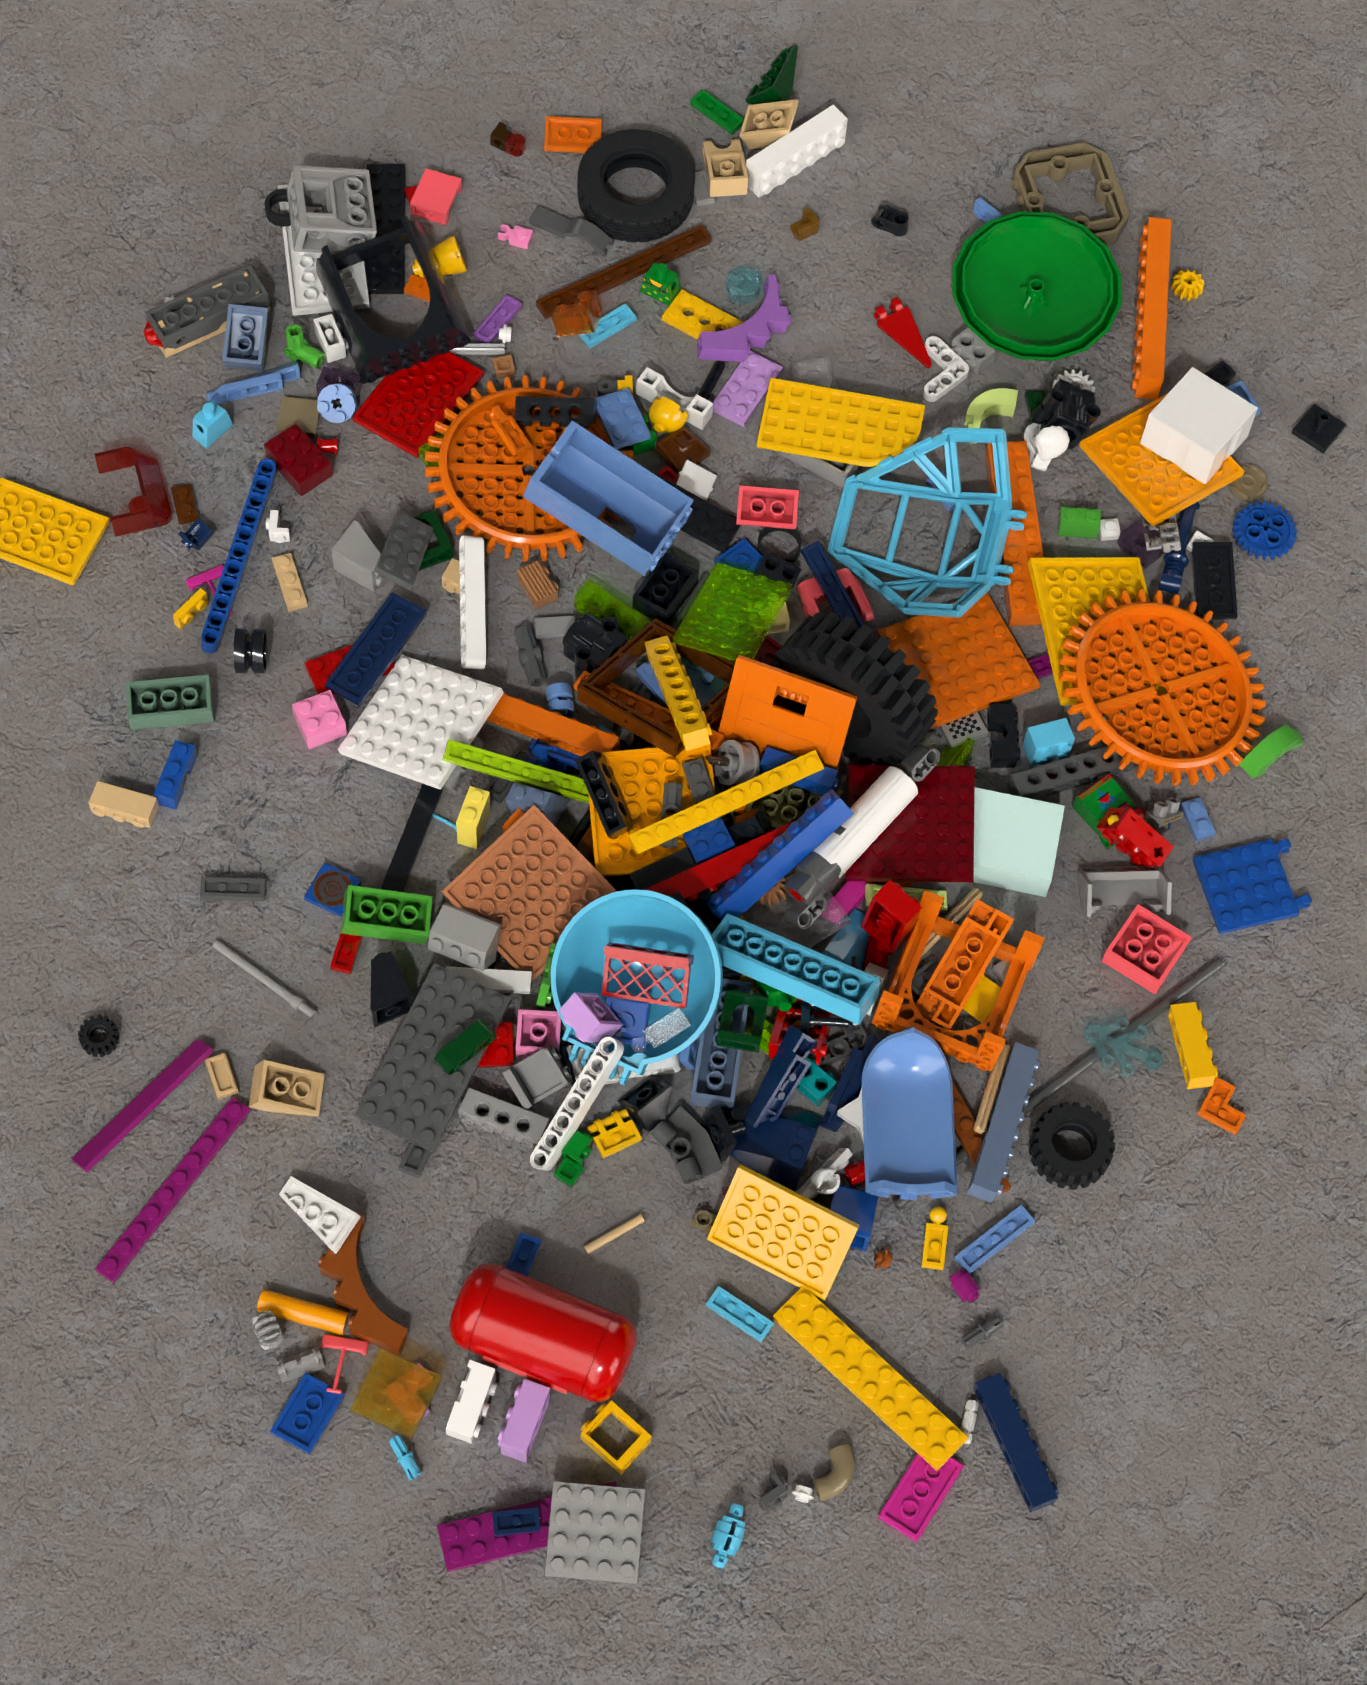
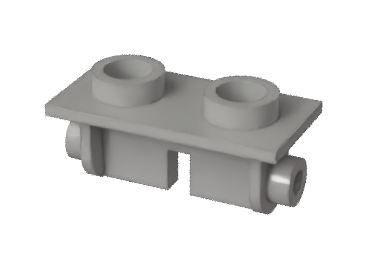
[275,1347,325,1383]

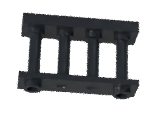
[801,956,860,1038]

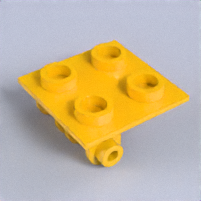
[963,971,1001,1023]

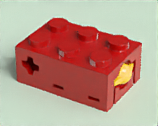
[1096,808,1174,867]

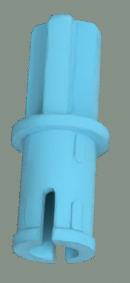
[389,1435,422,1480]

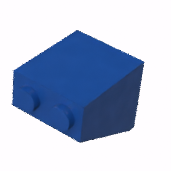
[830,1185,878,1251]

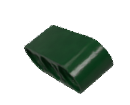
[434,1019,497,1075]

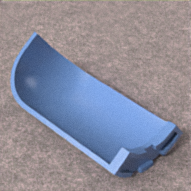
[862,1027,958,1200]

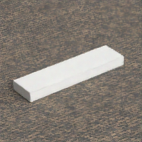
[446,966,532,994]

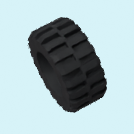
[1029,1102,1115,1190]

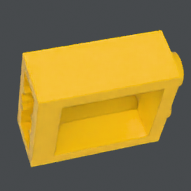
[580,1400,652,1475]

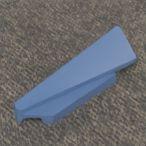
[206,360,300,404]

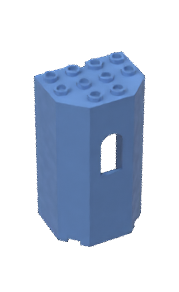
[523,421,694,576]

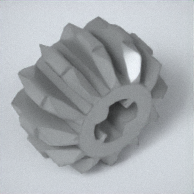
[251,1310,283,1350]

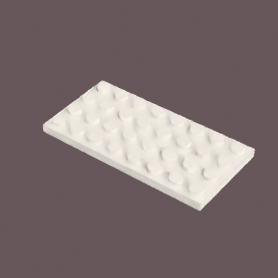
[277,184,370,316]

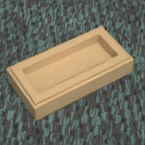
[205,1053,239,1100]

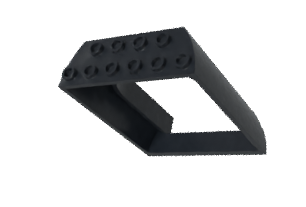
[316,216,472,384]

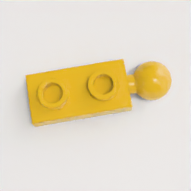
[921,1206,948,1270]

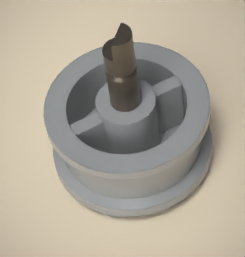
[704,740,760,786]

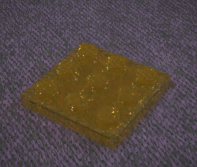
[350,1349,442,1439]

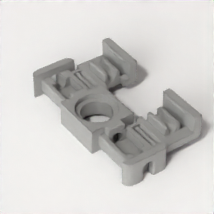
[1141,515,1181,553]

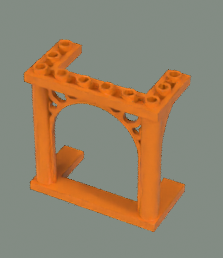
[871,890,1045,1072]

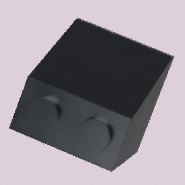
[370,951,413,1028]

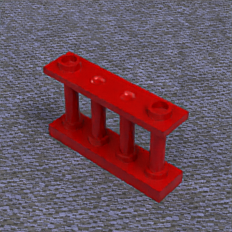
[769,998,834,1065]

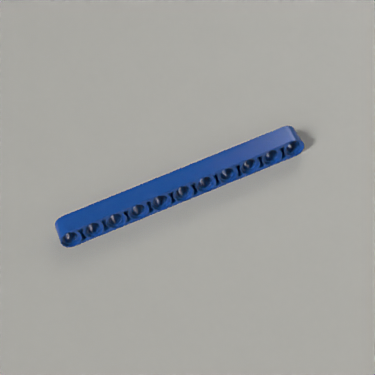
[201,459,276,654]

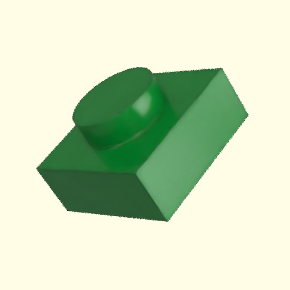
[554,1157,584,1188]

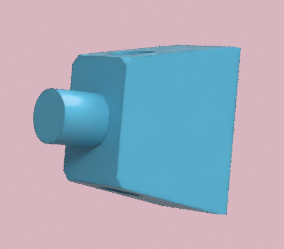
[192,401,233,449]

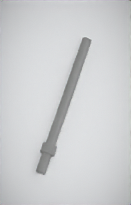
[212,940,317,1018]

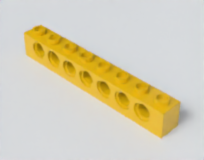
[644,635,712,751]

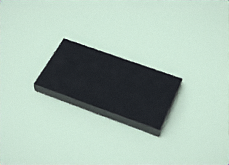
[1192,542,1238,619]

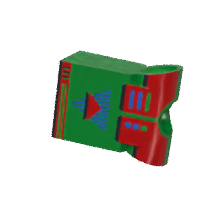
[1072,773,1148,849]

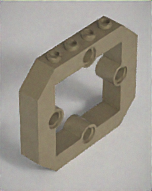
[1011,142,1130,245]

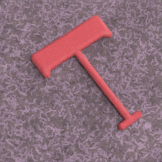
[321,1335,369,1394]

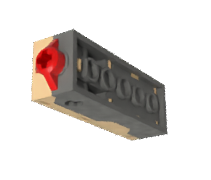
[143,265,270,358]

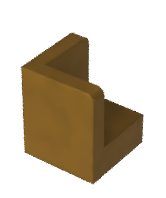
[790,207,820,241]

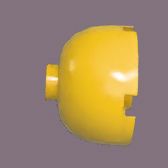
[648,396,689,433]

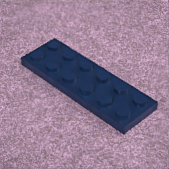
[325,592,427,706]

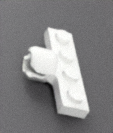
[796,1148,853,1200]

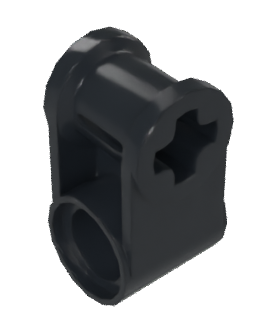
[871,204,909,236]

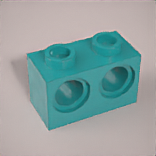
[796,1057,837,1107]

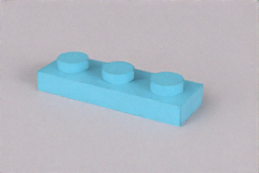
[578,304,637,349]
[706,1286,774,1343]

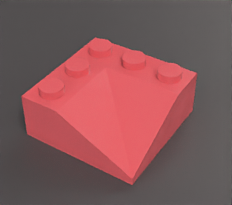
[1102,904,1192,995]

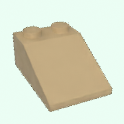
[739,99,799,149]
[249,1060,325,1116]

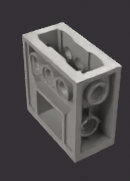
[287,165,377,254]

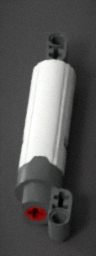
[784,744,940,929]

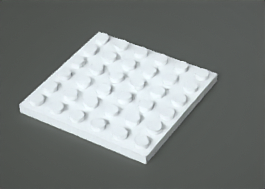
[338,655,504,790]

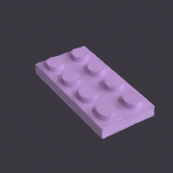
[713,351,783,427]

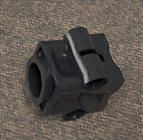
[1032,379,1101,449]
[563,612,628,678]

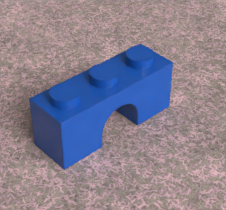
[154,740,197,810]

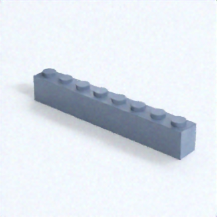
[967,1042,1040,1203]

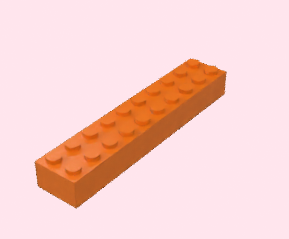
[1131,217,1172,400]
[985,441,1044,626]

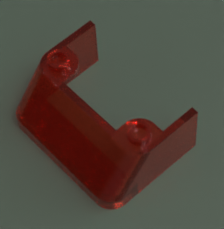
[94,447,172,537]

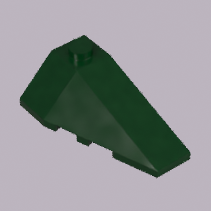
[746,44,798,105]

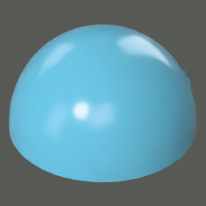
[551,889,723,1085]

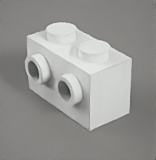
[313,314,348,363]

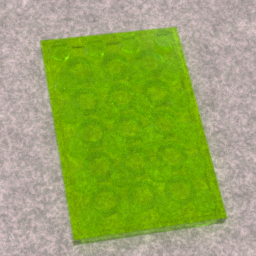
[673,563,793,661]

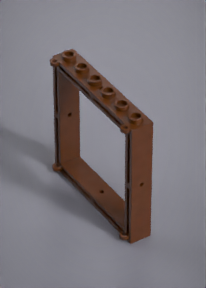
[577,618,735,758]

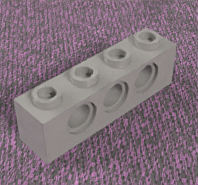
[458,1088,549,1148]

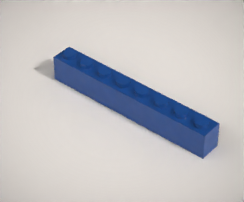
[706,789,854,921]

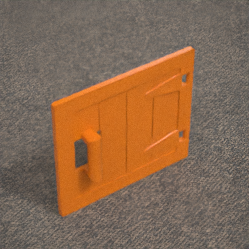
[712,655,857,775]

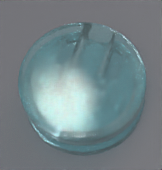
[726,267,762,305]

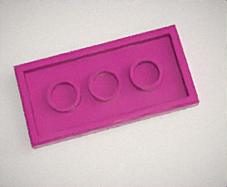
[878,1453,964,1543]

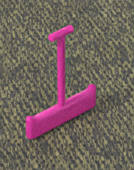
[186,565,233,615]

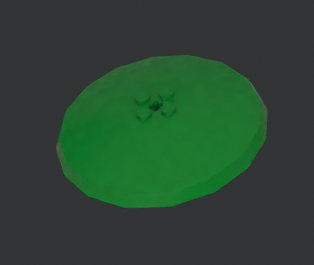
[952,211,1122,362]

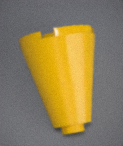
[412,236,467,278]

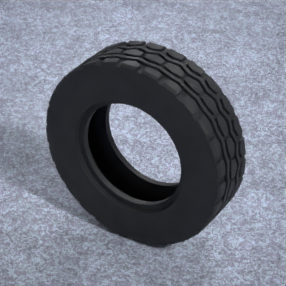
[577,129,695,243]

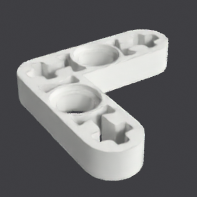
[923,336,969,402]

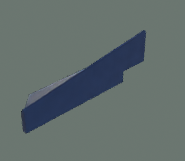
[744,1026,818,1128]
[820,1033,881,1132]

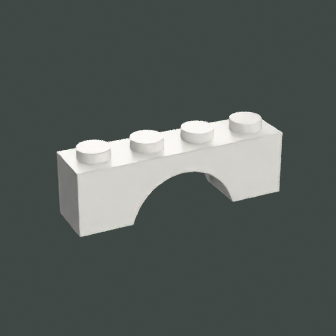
[636,367,713,430]

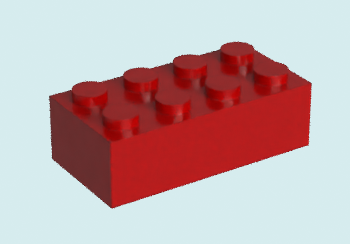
[860,880,922,954]

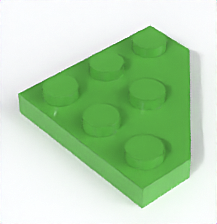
[535,943,557,1008]

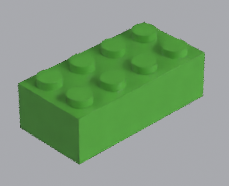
[341,885,432,944]

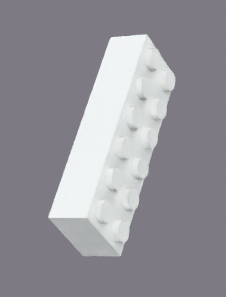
[746,105,848,198]

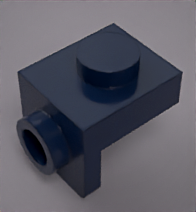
[178,518,215,550]

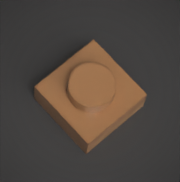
[492,355,515,379]

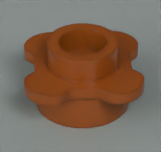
[874,1246,893,1269]

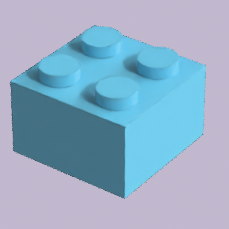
[1022,718,1075,767]

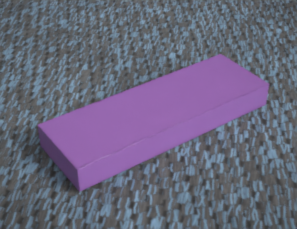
[473,294,522,343]

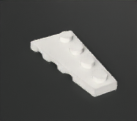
[279,1176,360,1254]

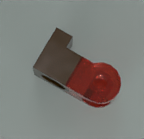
[490,122,525,157]

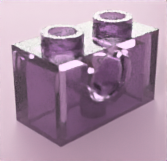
[1117,520,1163,569]

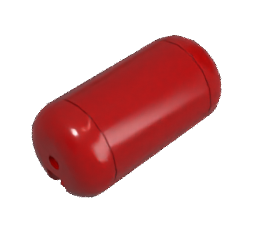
[449,1263,637,1402]

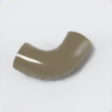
[814,1444,855,1502]

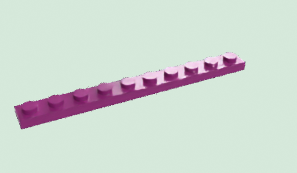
[95,1097,251,1284]

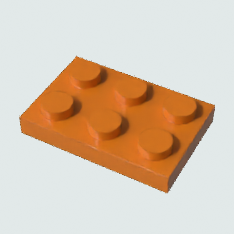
[544,116,602,153]

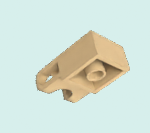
[702,139,748,197]

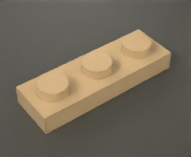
[271,553,308,612]

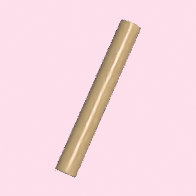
[583,1214,645,1254]

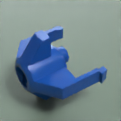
[524,744,567,772]

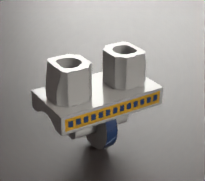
[1145,797,1184,833]

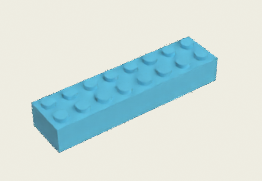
[712,913,880,1025]

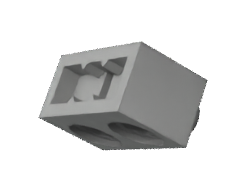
[951,327,996,374]

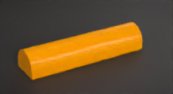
[257,1289,350,1335]

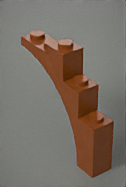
[318,1212,409,1356]

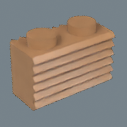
[517,561,559,609]

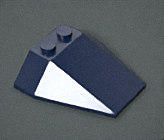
[730,1107,823,1192]

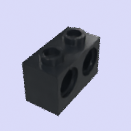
[752,551,801,596]

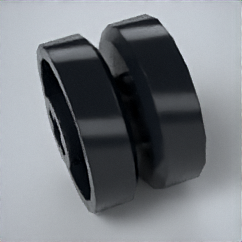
[234,628,268,674]

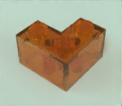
[552,291,602,337]

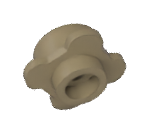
[690,1208,716,1234]

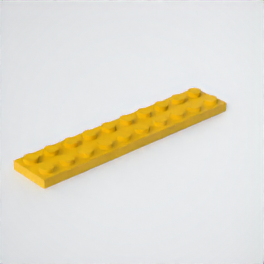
[772,1286,968,1471]

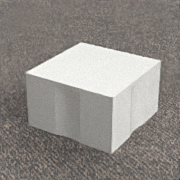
[1140,367,1258,484]

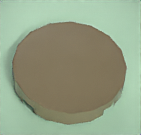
[1228,465,1268,501]

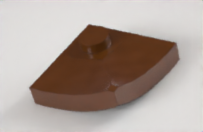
[655,426,711,476]

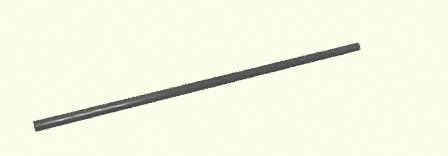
[893,958,1225,1209]

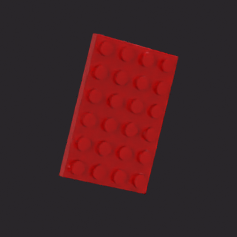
[352,352,484,458]

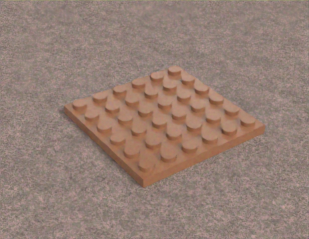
[441,805,617,983]

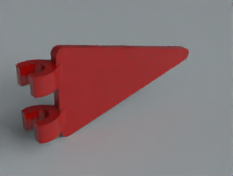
[873,297,932,368]

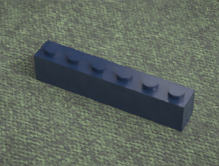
[973,1373,1059,1513]

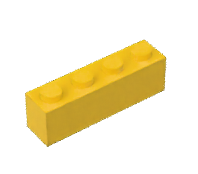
[1168,1002,1218,1089]

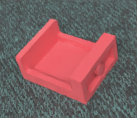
[410,168,462,225]

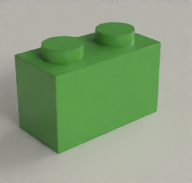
[1057,507,1101,539]

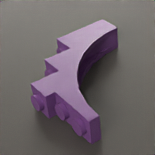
[697,274,791,362]

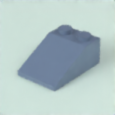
[222,304,268,371]

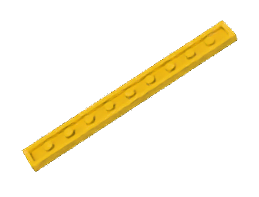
[628,750,824,855]

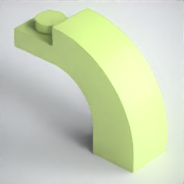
[964,388,1018,444]

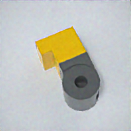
[597,375,633,397]

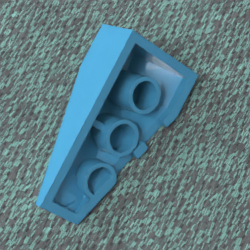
[822,909,869,970]

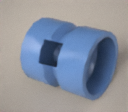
[546,682,575,718]

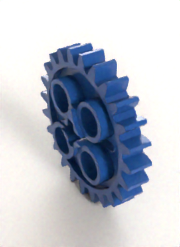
[1232,501,1297,561]

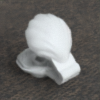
[1024,423,1070,472]

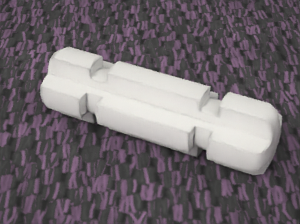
[961,1400,979,1444]

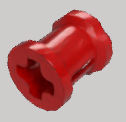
[317,437,338,455]

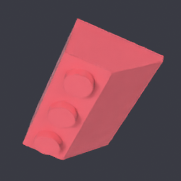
[736,485,799,529]

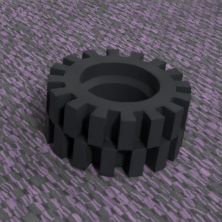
[78,1015,119,1057]

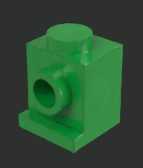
[562,1130,593,1166]

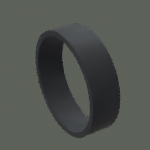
[757,527,802,563]

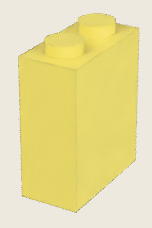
[456,786,491,849]

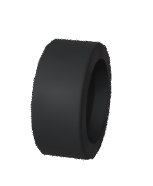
[264,189,291,227]

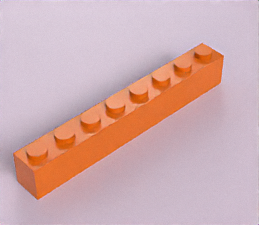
[486,692,621,756]

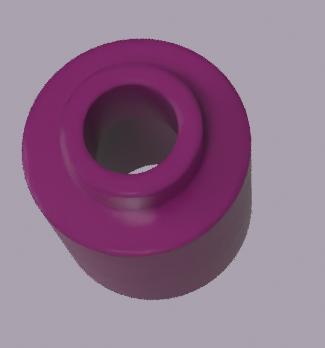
[949,1269,981,1304]

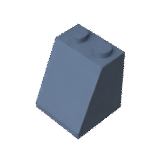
[506,783,569,828]

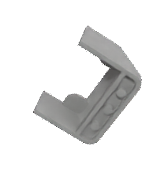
[1078,866,1172,917]

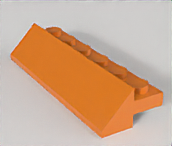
[915,899,1014,1030]

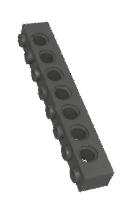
[1008,740,1159,800]

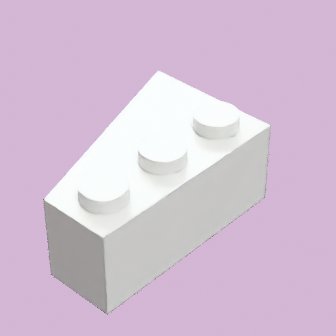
[446,1360,499,1444]

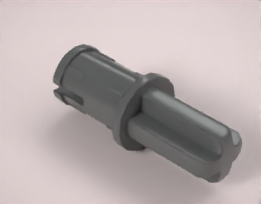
[961,1315,1004,1349]

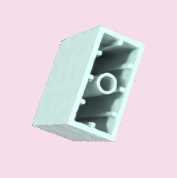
[974,787,1065,897]

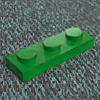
[690,89,744,135]

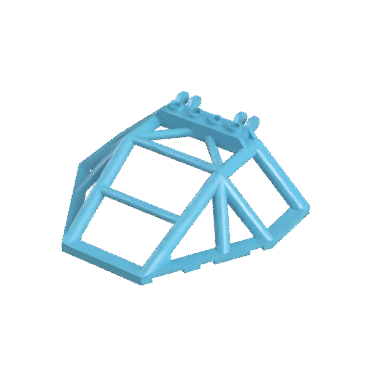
[827,427,1027,618]

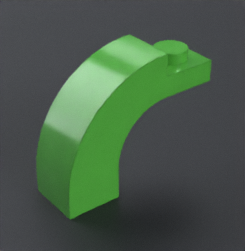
[1239,724,1304,779]

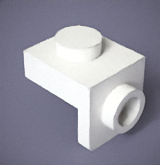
[266,510,290,543]

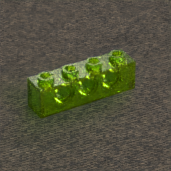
[574,580,652,642]

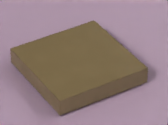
[276,396,320,437]

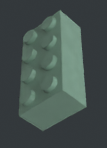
[126,675,214,730]

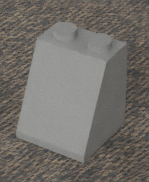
[331,520,386,592]

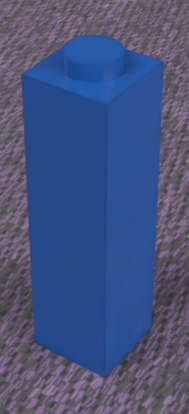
[760,747,840,795]

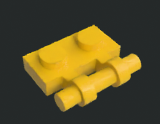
[586,1109,642,1159]

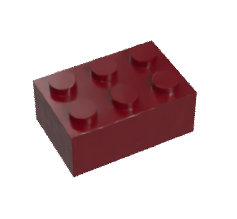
[264,423,333,497]

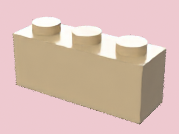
[88,781,159,828]

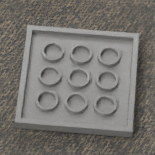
[544,1481,645,1584]

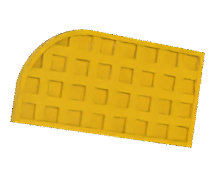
[756,377,925,467]

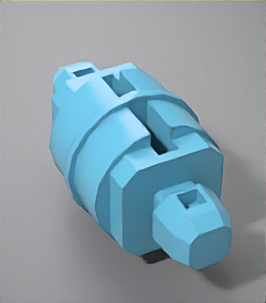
[710,1503,745,1569]

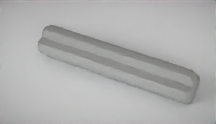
[449,343,505,355]

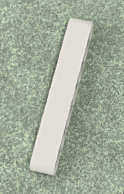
[459,535,486,670]
[530,1037,624,1171]

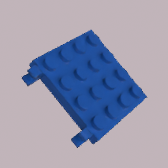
[1192,839,1312,934]

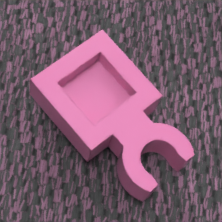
[497,224,533,249]

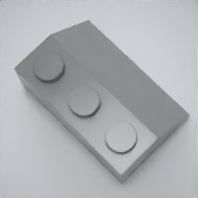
[427,903,501,971]

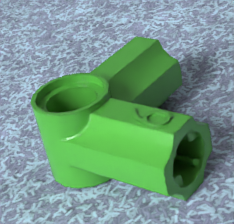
[283,324,325,369]

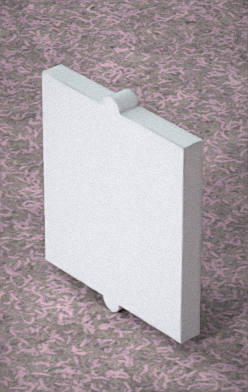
[676,460,717,501]

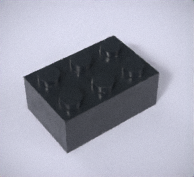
[632,552,699,625]

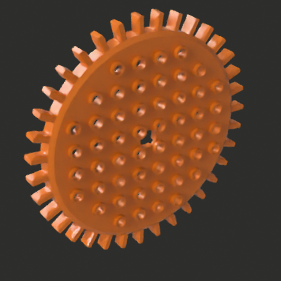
[425,375,634,562]
[1059,589,1266,786]

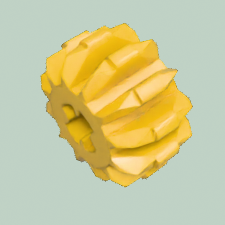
[1171,268,1204,302]

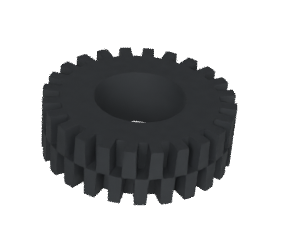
[770,612,938,767]

